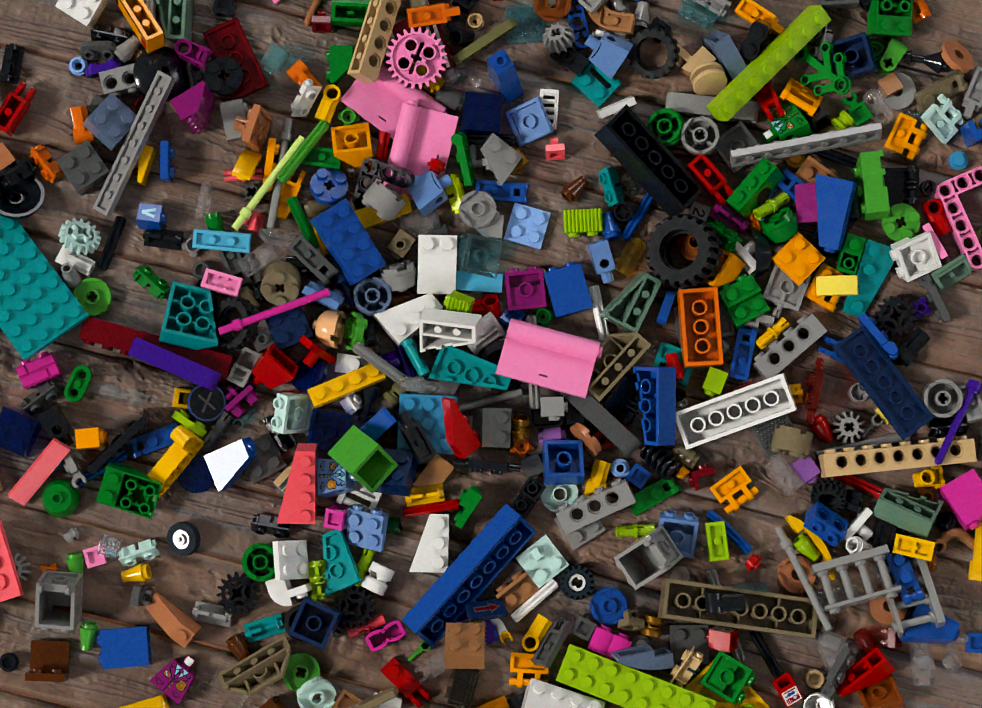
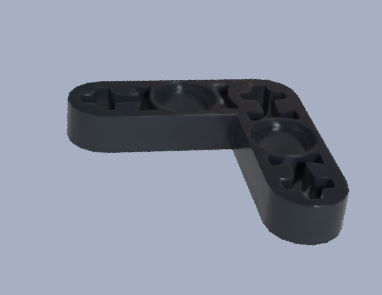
[353,156,415,210]

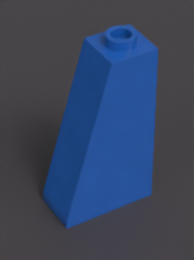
[487,48,524,104]
[815,174,857,253]

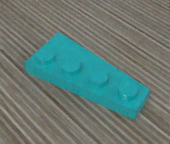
[842,239,895,317]
[428,346,511,390]

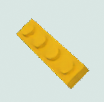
[307,364,386,409]

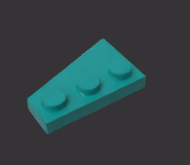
[322,530,362,597]

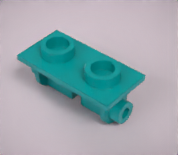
[598,166,625,208]
[244,613,286,643]

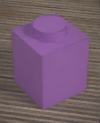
[790,455,821,484]

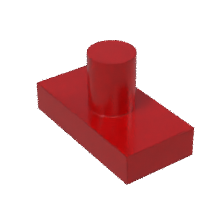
[299,335,337,368]

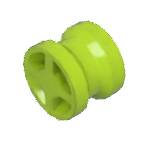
[831,110,855,131]

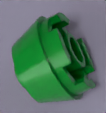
[647,108,684,146]
[760,207,798,243]
[41,479,80,518]
[242,543,275,582]

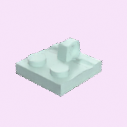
[516,534,569,588]

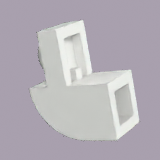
[265,578,312,606]

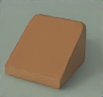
[876,73,904,98]

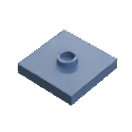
[505,96,554,147]

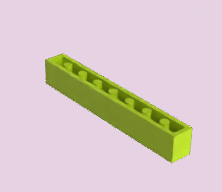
[706,5,831,121]

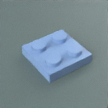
[504,202,551,250]

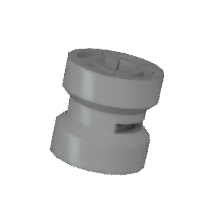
[847,383,869,402]

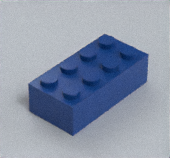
[310,198,386,286]

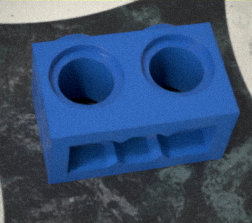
[803,501,848,547]

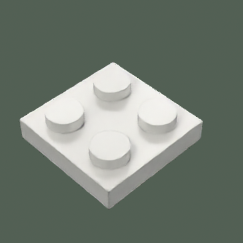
[273,540,309,581]

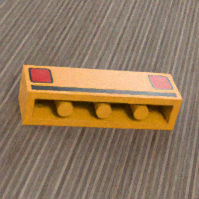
[115,0,165,53]

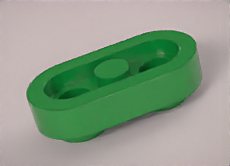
[64,365,93,402]

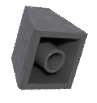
[472,408,512,449]

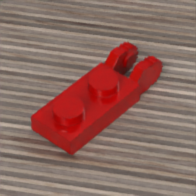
[755,81,785,122]
[380,657,431,708]

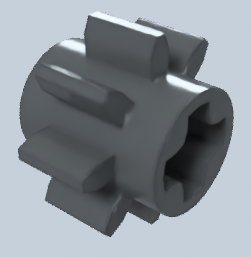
[240,181,265,203]

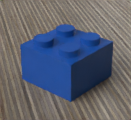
[542,440,585,485]

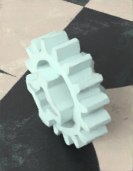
[58,218,101,256]

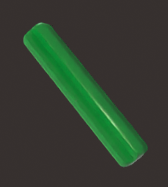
[286,196,319,248]

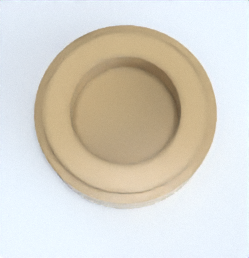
[804,669,825,689]

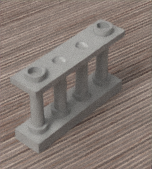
[810,545,902,615]
[873,557,946,638]

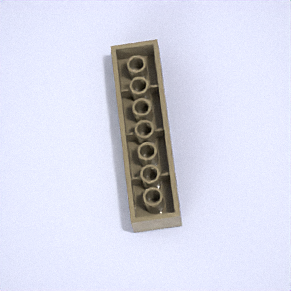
[658,578,818,639]

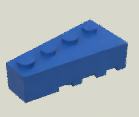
[632,366,676,446]

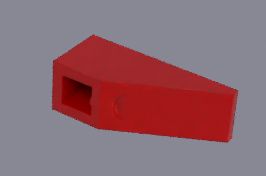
[442,397,481,459]

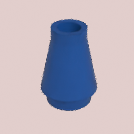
[602,212,621,241]

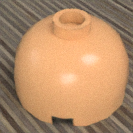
[312,310,346,349]

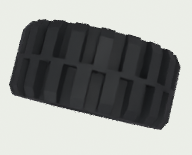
[645,214,723,289]

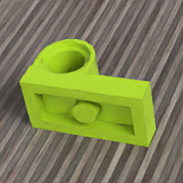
[705,521,729,562]

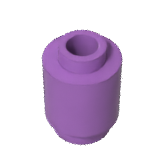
[538,426,566,446]

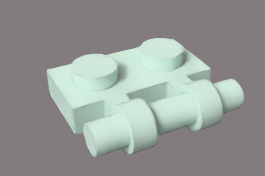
[920,94,965,144]

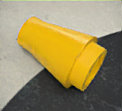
[121,563,152,582]

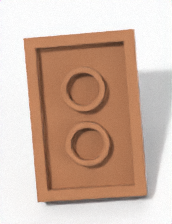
[233,104,273,154]

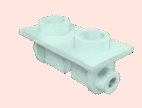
[118,538,161,567]

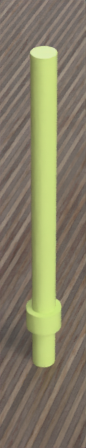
[231,135,305,231]

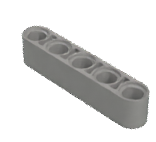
[665,92,759,123]

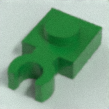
[842,91,873,127]

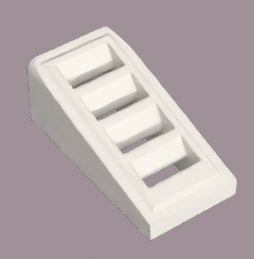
[540,89,559,130]

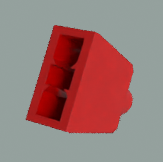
[252,343,299,389]

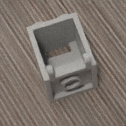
[614,525,683,590]
[35,570,83,632]

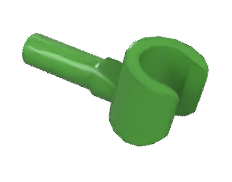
[407,640,431,662]

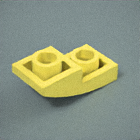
[816,275,858,297]

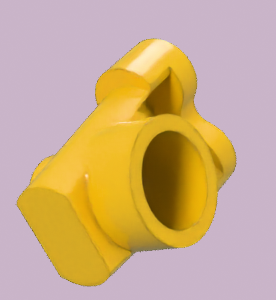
[912,465,945,489]

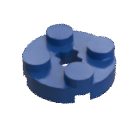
[310,168,348,206]

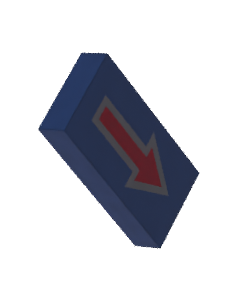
[464,598,508,622]

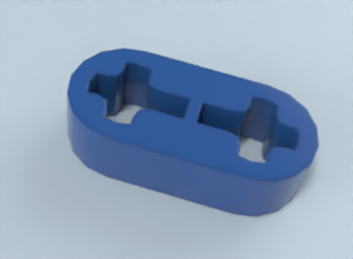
[655,289,676,326]

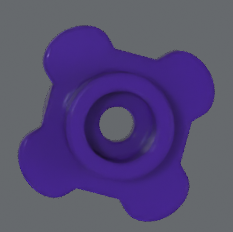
[911,297,932,319]

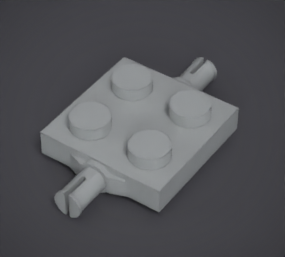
[762,264,811,319]

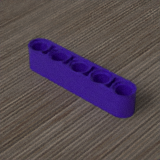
[128,337,222,391]

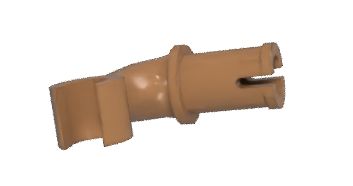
[932,527,975,553]

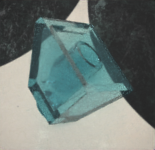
[457,233,503,279]

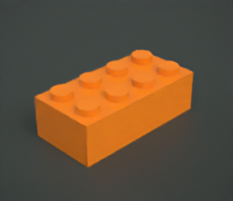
[677,287,723,368]

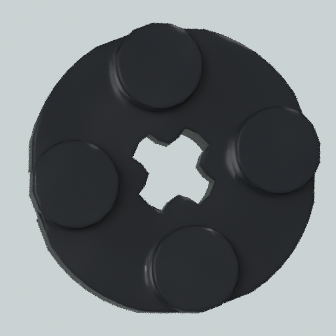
[205,57,243,96]

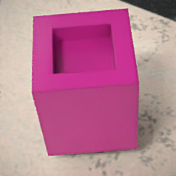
[323,503,349,531]

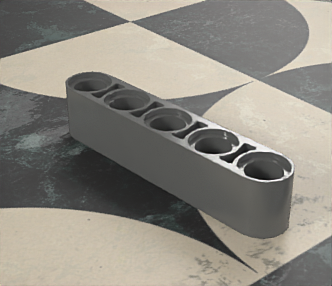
[559,392,642,458]

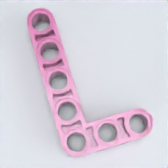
[934,166,982,271]

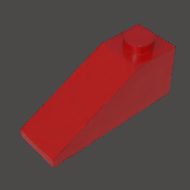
[837,647,896,697]

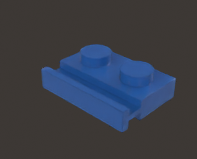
[160,141,175,183]

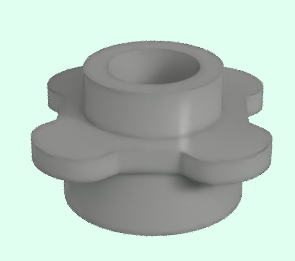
[181,234,200,257]

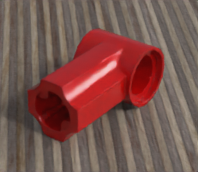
[922,199,952,237]
[471,294,502,319]

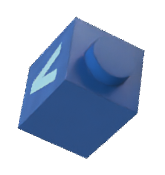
[136,203,167,231]

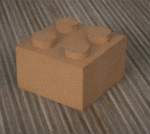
[445,623,485,669]

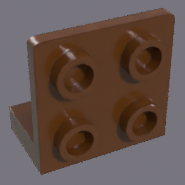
[25,640,70,682]

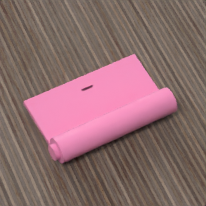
[340,61,448,140]
[383,100,459,200]
[495,318,603,399]

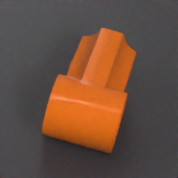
[286,59,323,93]
[70,105,96,145]

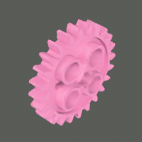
[385,27,447,90]

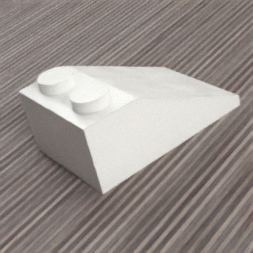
[417,235,457,295]

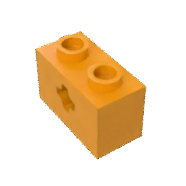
[75,427,109,450]

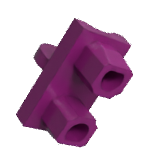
[224,384,259,418]

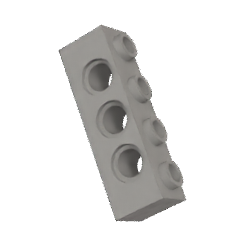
[752,314,827,379]
[556,478,636,535]

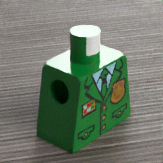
[763,100,812,143]

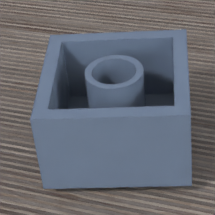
[83,92,136,151]

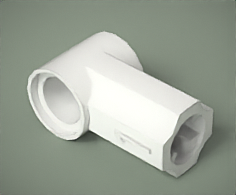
[55,244,96,276]

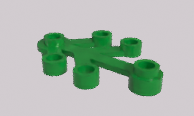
[794,42,852,96]

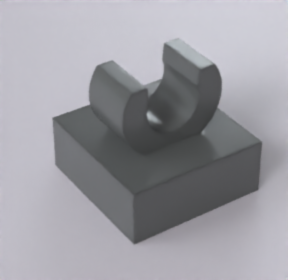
[130,586,154,606]

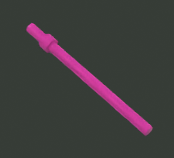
[218,288,330,335]

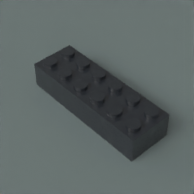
[594,104,704,218]

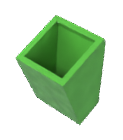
[327,425,398,494]

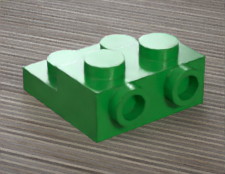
[718,274,770,329]
[454,485,483,529]
[700,651,756,705]

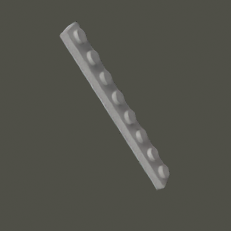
[93,70,176,217]
[730,123,882,168]

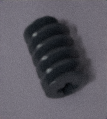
[640,445,683,481]

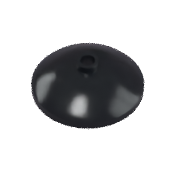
[133,46,189,102]
[0,174,45,219]

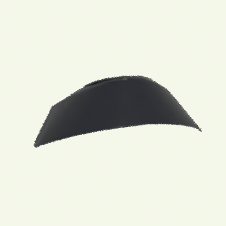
[752,227,772,280]

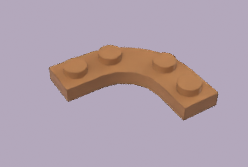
[586,2,636,35]

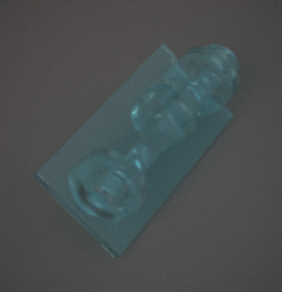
[677,0,718,31]

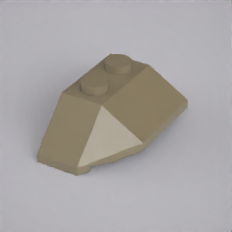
[588,332,651,402]
[218,635,292,697]

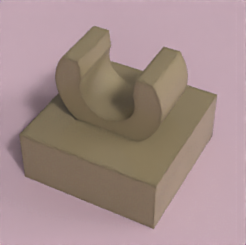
[618,609,645,632]

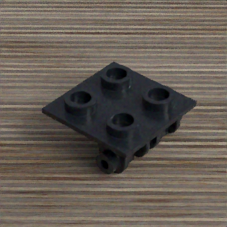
[882,166,920,206]
[603,376,641,426]

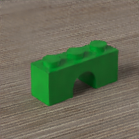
[726,157,784,220]

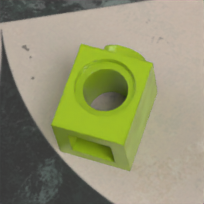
[701,366,728,397]

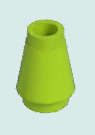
[792,533,821,562]

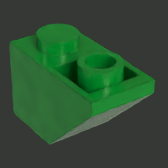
[326,45,354,85]
[836,233,866,275]

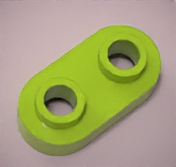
[171,409,207,438]

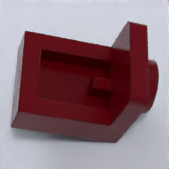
[688,464,715,491]

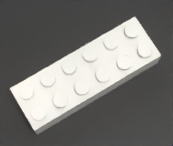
[676,373,797,450]

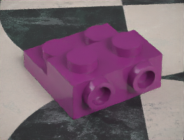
[504,266,547,311]

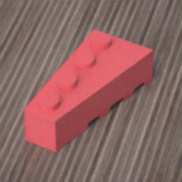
[277,443,317,524]

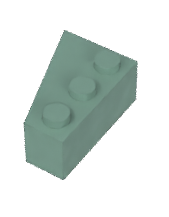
[598,273,662,333]

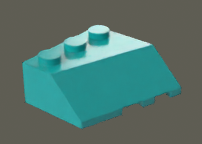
[159,281,218,350]

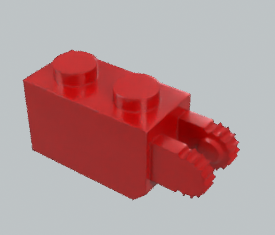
[0,81,37,136]
[686,154,733,205]

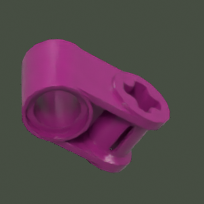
[175,39,214,70]

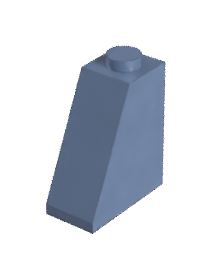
[701,30,747,81]

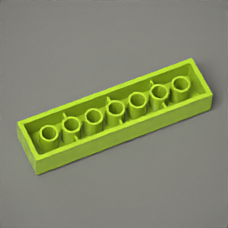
[556,643,716,708]

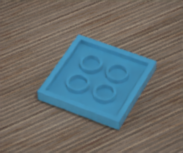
[397,393,458,454]

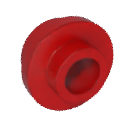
[427,158,445,174]
[745,554,762,572]

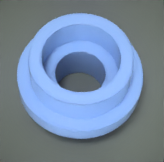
[69,57,88,76]
[610,459,630,478]

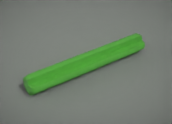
[277,120,329,184]

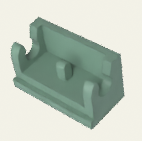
[929,254,973,293]

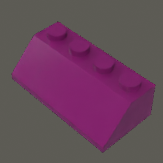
[170,81,215,134]

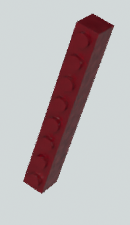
[79,317,235,382]

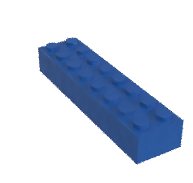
[402,504,537,647]

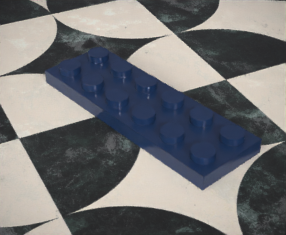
[832,325,934,440]

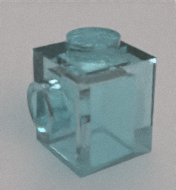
[261,42,290,75]

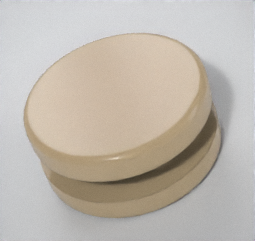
[690,62,728,97]

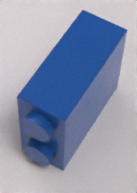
[543,261,593,319]
[97,625,152,669]

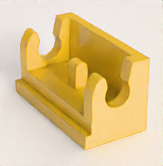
[892,533,935,561]

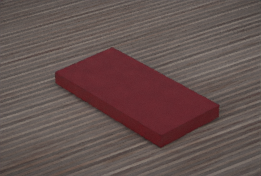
[203,17,269,100]

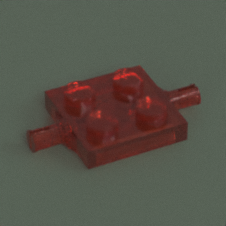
[802,358,825,424]

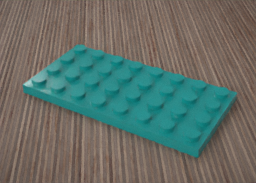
[0,216,89,362]

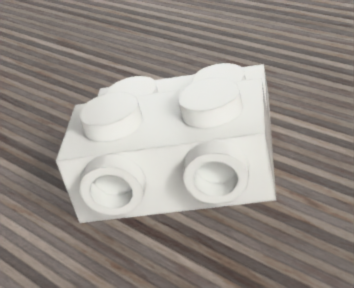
[889,231,942,282]

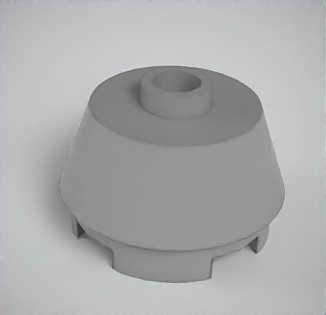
[380,260,417,292]

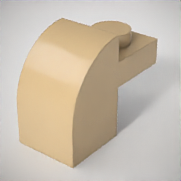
[677,44,716,76]

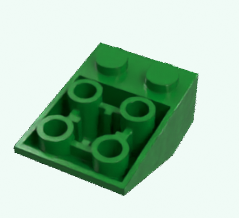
[331,0,370,28]
[867,0,913,38]
[96,460,163,520]

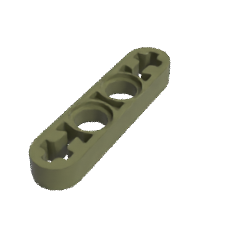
[452,17,518,67]

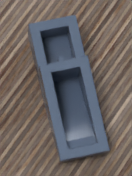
[611,643,674,670]

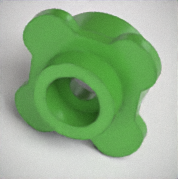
[337,107,360,126]

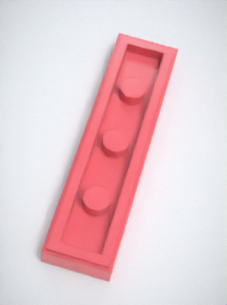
[8,438,70,506]

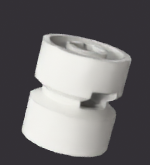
[361,561,395,596]

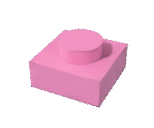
[82,544,107,569]

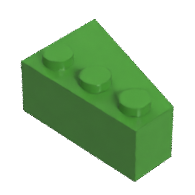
[853,150,890,221]

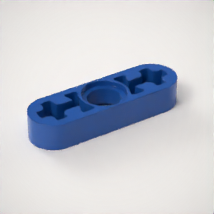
[567,0,590,50]

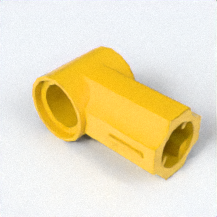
[314,84,342,124]
[583,459,611,496]
[521,613,553,652]

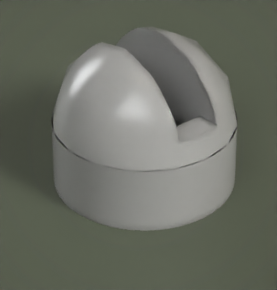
[62,527,79,543]

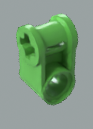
[877,37,909,76]

